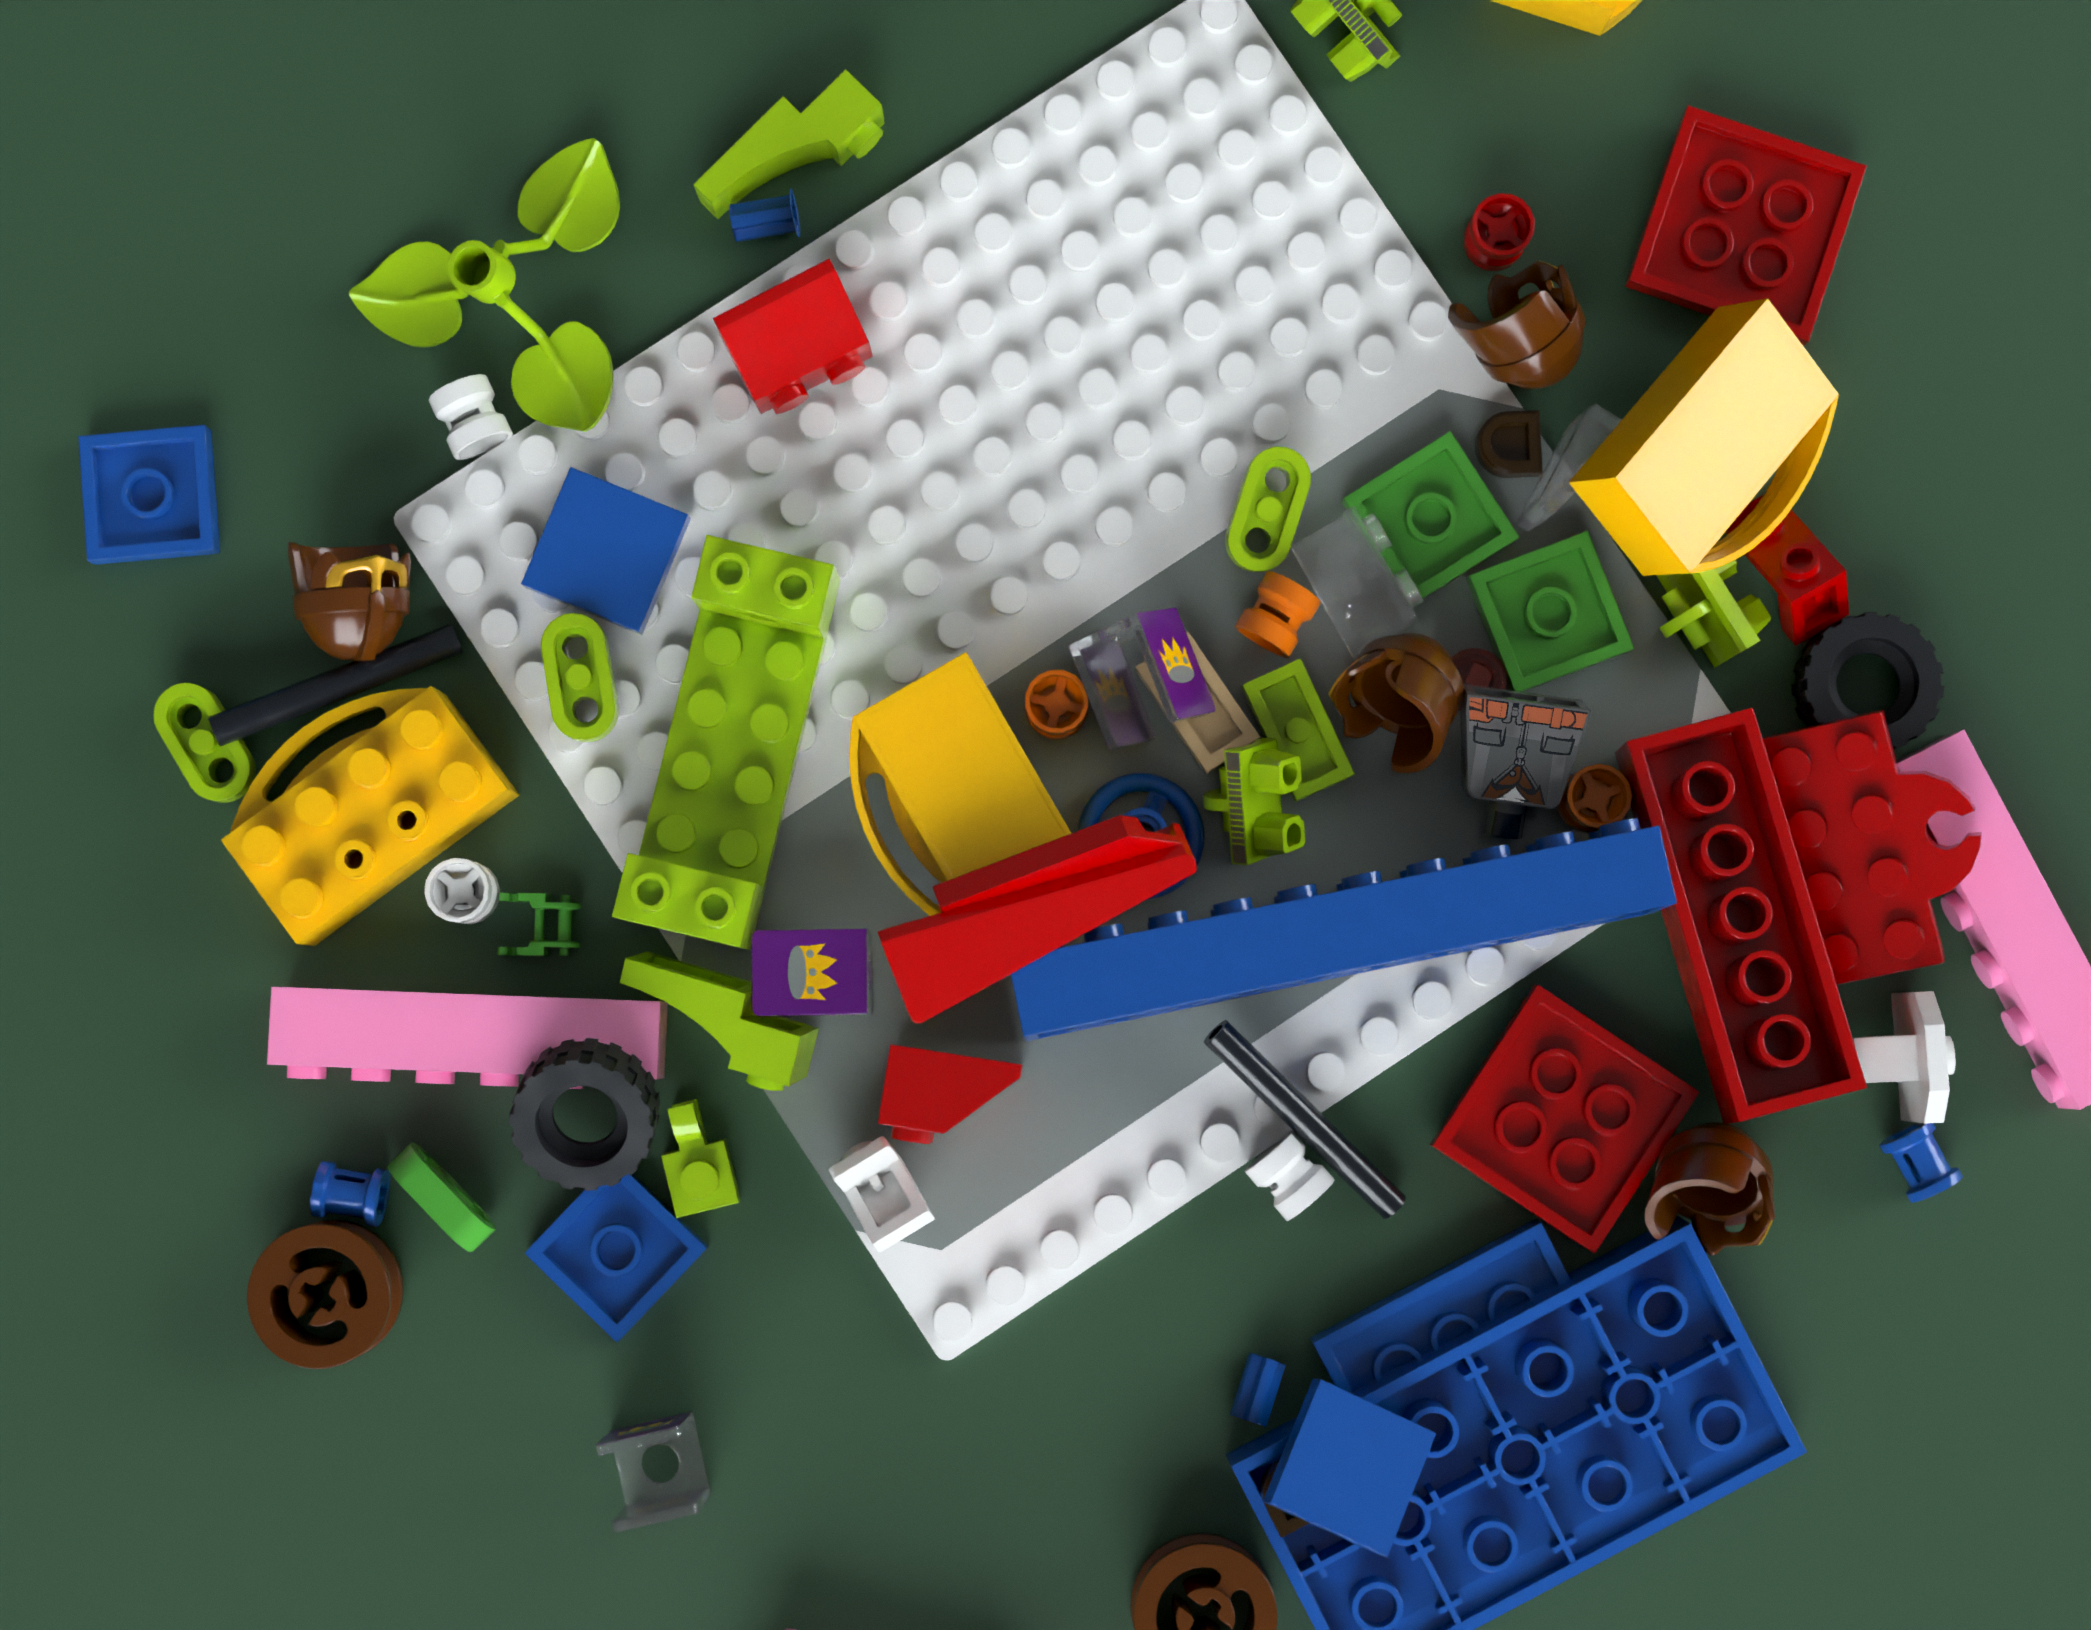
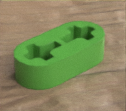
[387,1142,496,1252]

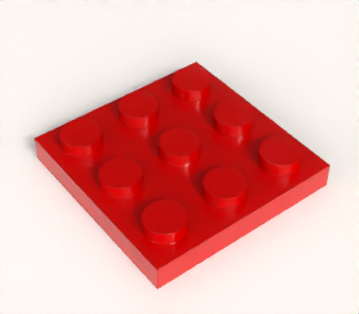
[1624,105,1867,346]
[1429,985,1700,1254]

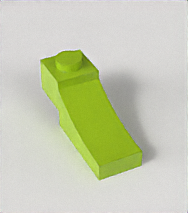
[693,69,885,219]
[620,951,819,1091]

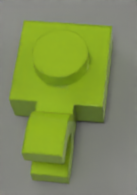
[661,1099,741,1218]

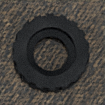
[1791,612,1945,750]
[509,1038,661,1191]

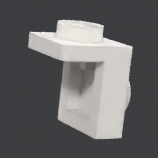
[829,1136,935,1253]

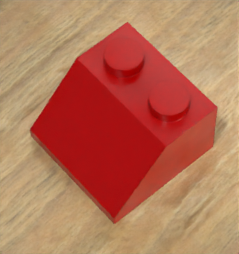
[713,259,873,414]
[878,1044,1023,1144]

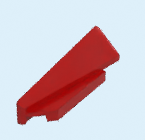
[877,815,1197,1024]

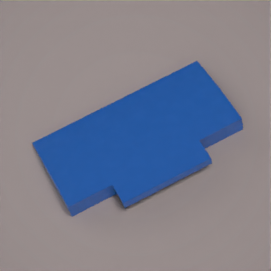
[1225,1216,1807,1630]

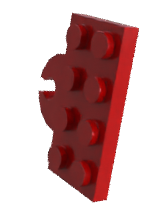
[1762,710,1982,985]

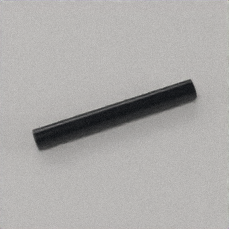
[208,624,463,747]
[1204,1020,1406,1219]

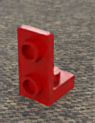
[1725,495,1850,646]

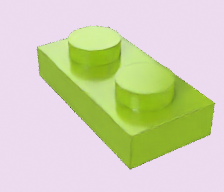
[1241,658,1355,802]

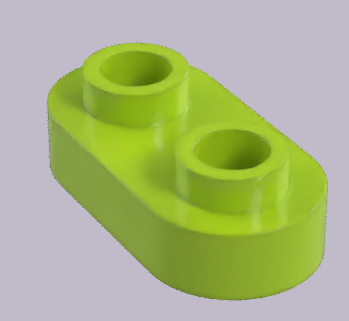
[1225,447,1311,572]
[541,613,619,742]
[153,683,256,803]

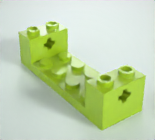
[612,535,841,950]

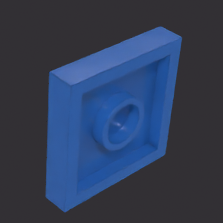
[78,425,220,565]
[521,467,691,635]
[525,1173,709,1342]
[1263,1378,1436,1557]

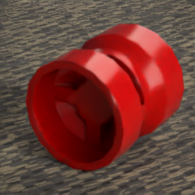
[1463,193,1535,271]

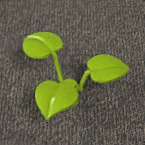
[349,138,620,432]

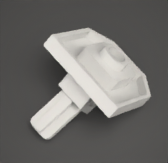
[1854,991,1956,1124]

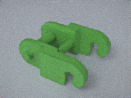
[497,893,581,957]

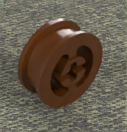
[247,1220,404,1369]
[1130,1533,1278,1630]

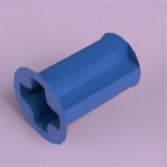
[729,188,801,242]
[1230,1353,1286,1427]

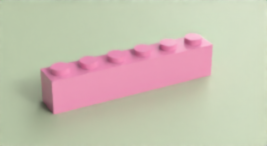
[1896,730,2091,1110]
[267,987,668,1089]

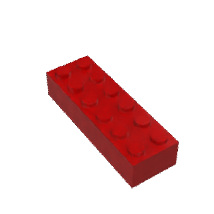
[1615,708,1867,1124]

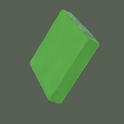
[1341,431,1519,608]
[1466,531,1635,692]

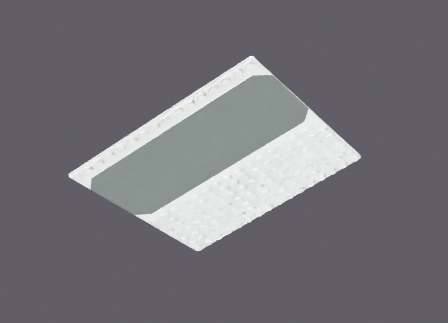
[394,0,1731,1360]

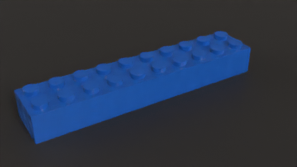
[1011,818,1677,1041]

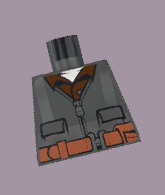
[1460,684,1591,839]

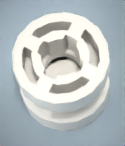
[429,374,513,460]
[424,858,500,924]
[1244,1130,1335,1221]

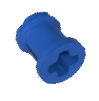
[1879,1123,1963,1203]
[310,1161,391,1227]

